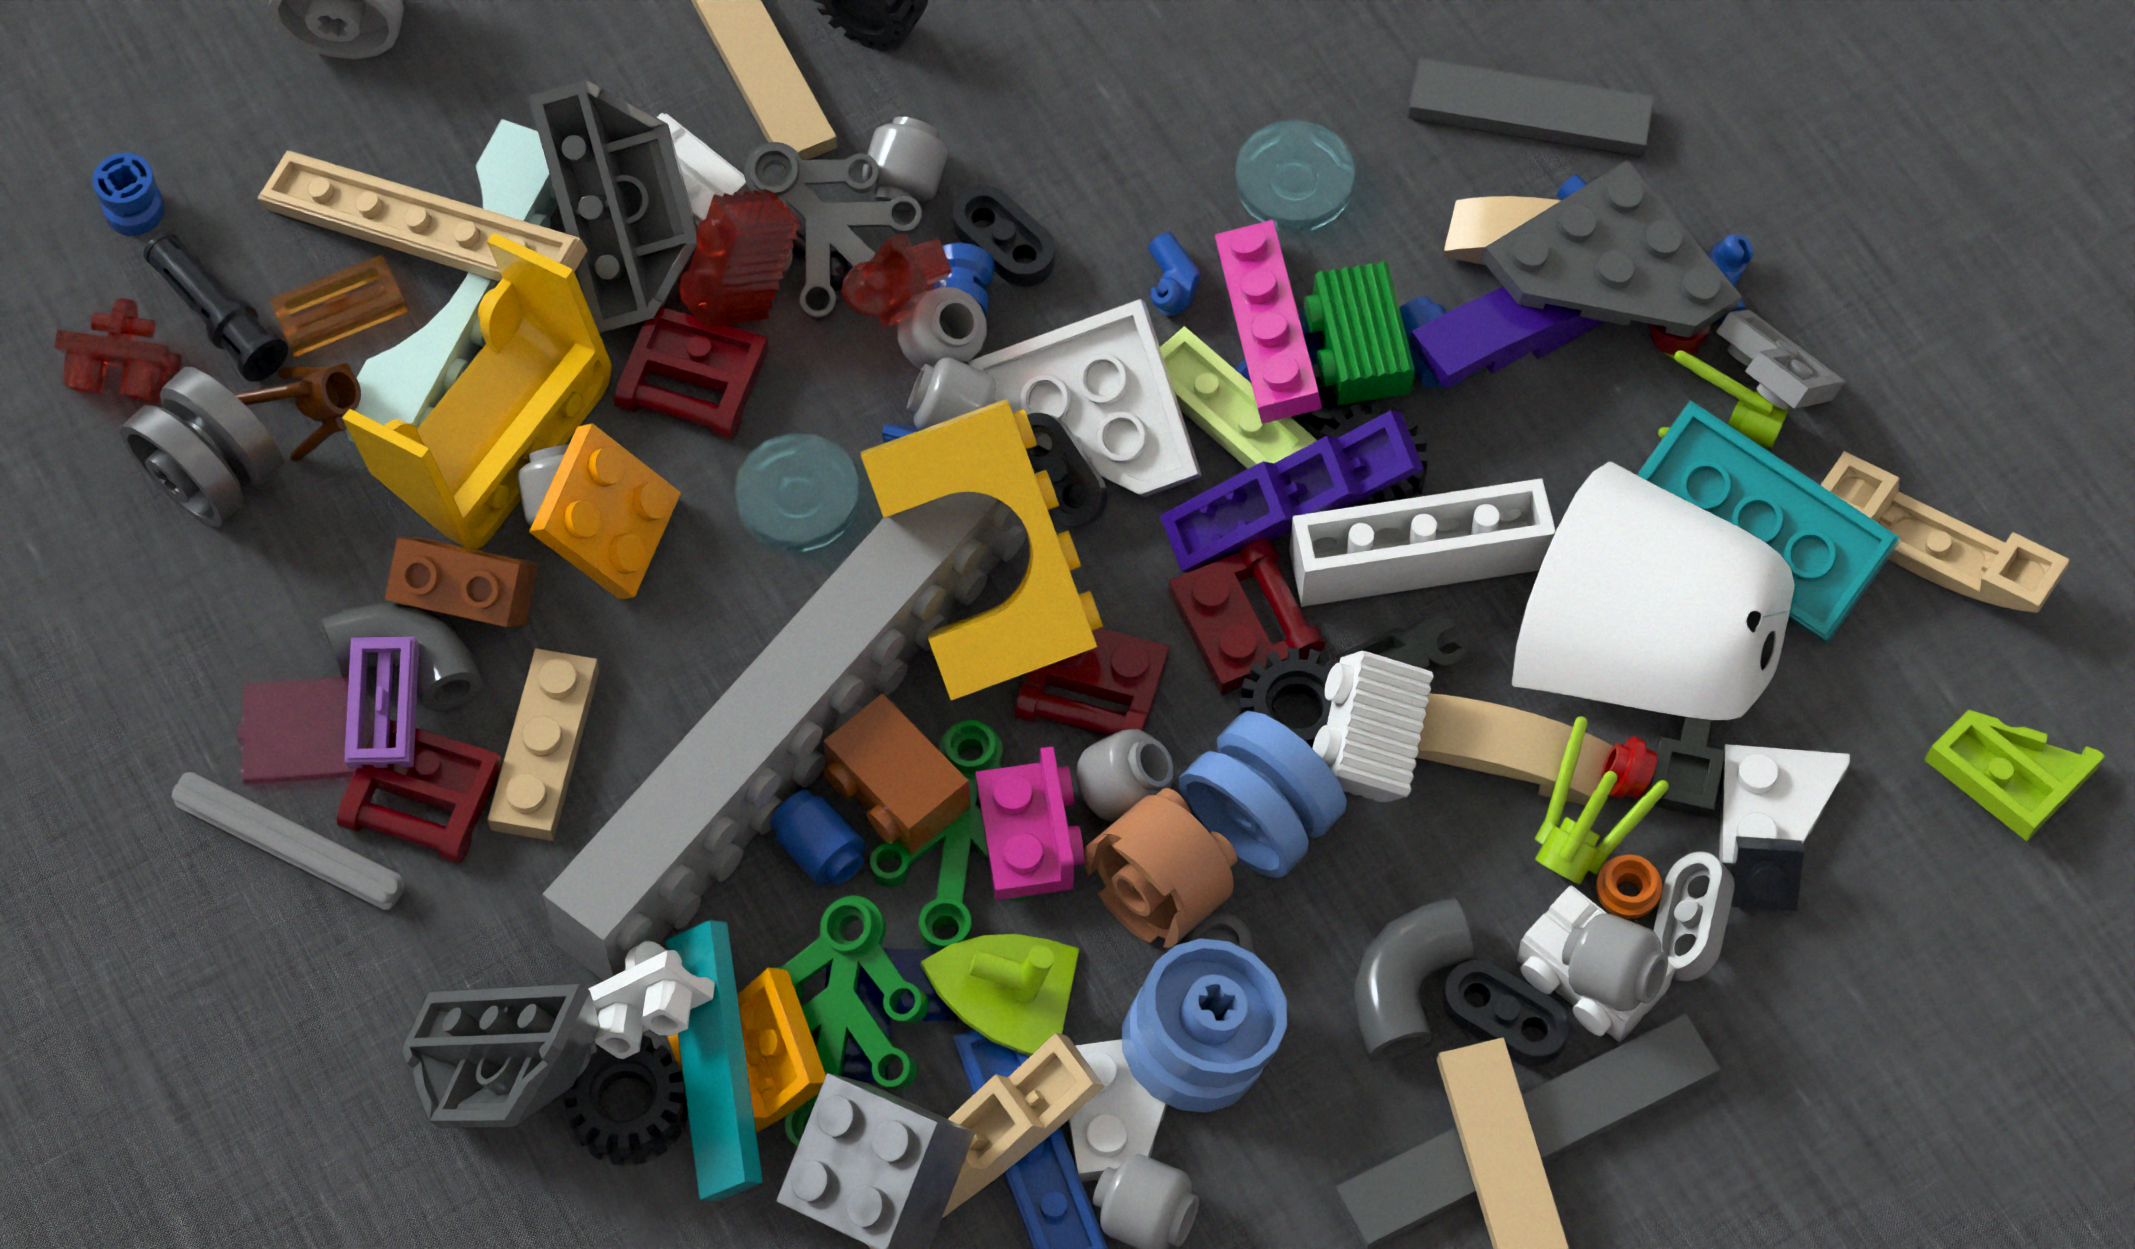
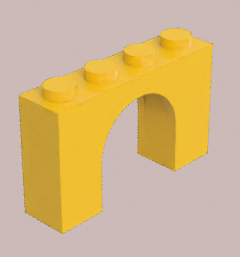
[860,399,1103,700]

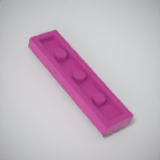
[1215,220,1322,424]

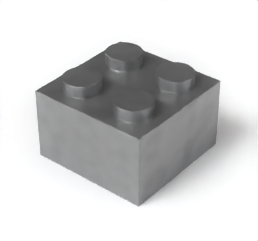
[776,1073,976,1249]

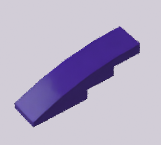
[1409,287,1606,389]
[1160,410,1424,573]

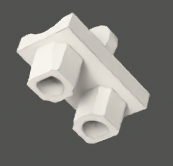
[589,941,715,1059]

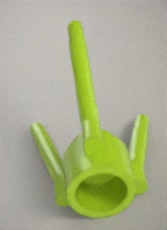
[1658,350,1790,451]
[1534,716,1669,885]

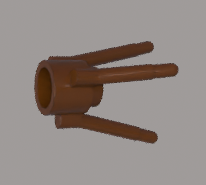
[234,363,361,462]

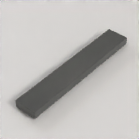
[1334,1014,1721,1249]

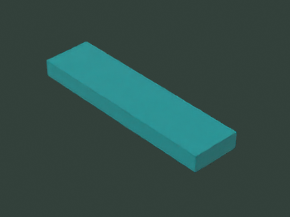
[666,920,763,1201]

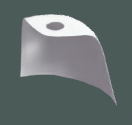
[1512,461,1795,720]

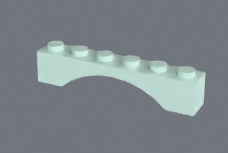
[345,119,558,442]

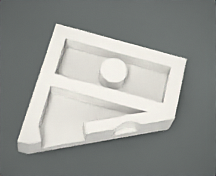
[1719,744,1850,872]
[1068,1039,1168,1182]

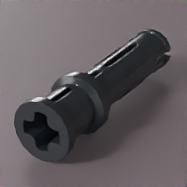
[143,231,289,382]

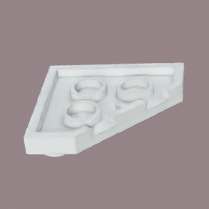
[968,299,1202,497]

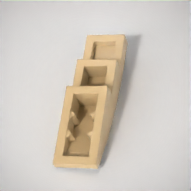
[868,1033,1105,1249]

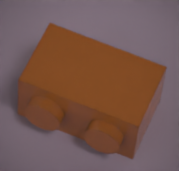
[823,693,971,855]

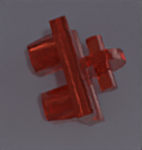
[842,233,952,328]
[54,298,182,403]

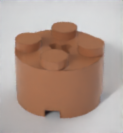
[1084,788,1238,948]

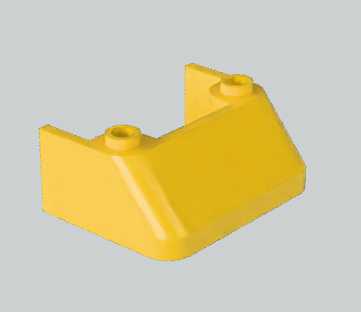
[342,232,612,549]

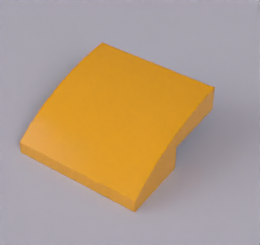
[667,967,826,1133]

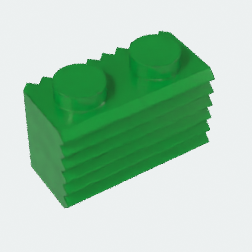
[1304,261,1415,406]

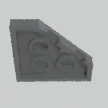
[1481,160,1742,338]

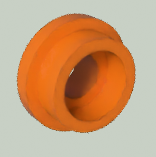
[1596,854,1662,919]

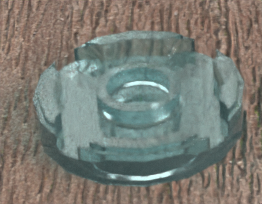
[1235,120,1355,231]
[735,433,860,552]

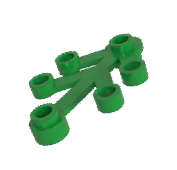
[870,720,1034,954]
[772,896,929,1147]

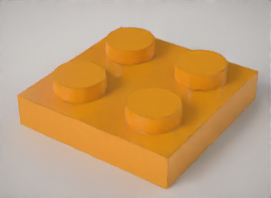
[529,423,681,600]

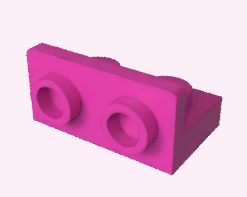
[975,746,1085,900]

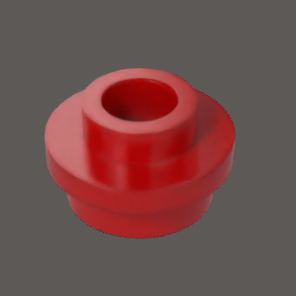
[1601,736,1657,800]

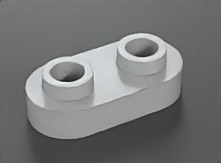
[1653,852,1735,981]

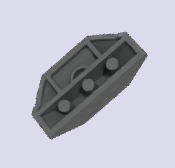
[528,80,701,334]
[402,984,600,1128]

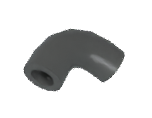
[321,602,483,711]
[1353,897,1473,1061]

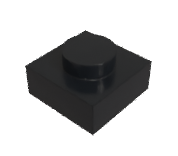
[1731,836,1804,911]

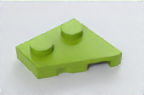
[1924,710,2105,841]

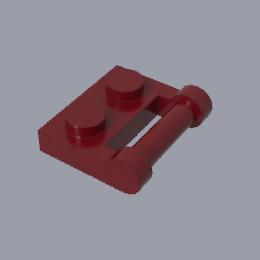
[614,307,769,440]
[1168,538,1326,695]
[1015,628,1169,736]
[336,720,503,864]

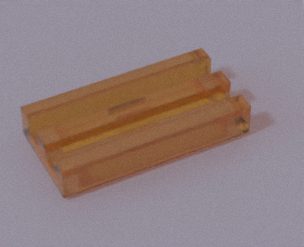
[269,254,408,357]

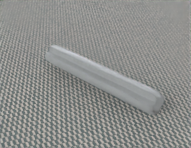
[171,772,405,910]

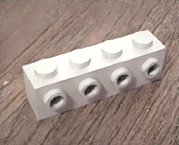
[1289,478,1556,607]

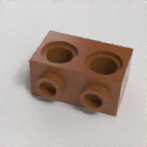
[385,537,539,627]

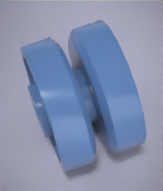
[1178,711,1347,879]
[1122,938,1287,1113]

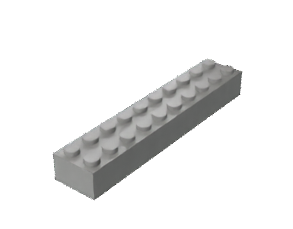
[542,492,1027,981]

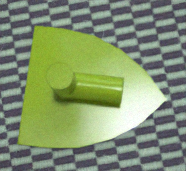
[920,934,1079,1056]

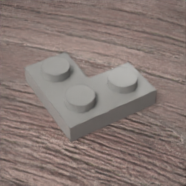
[1716,310,1845,409]

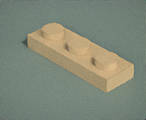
[488,648,600,841]

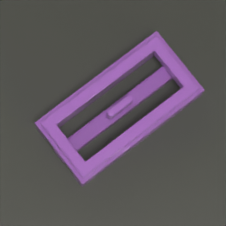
[344,637,420,768]

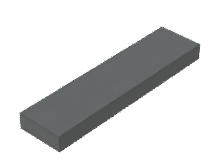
[1408,58,1654,157]

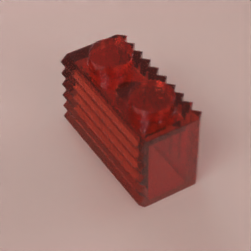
[680,189,800,327]

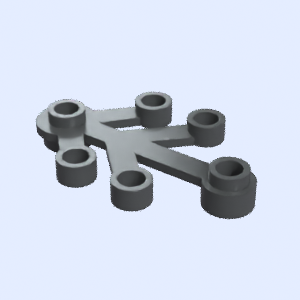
[744,142,928,323]

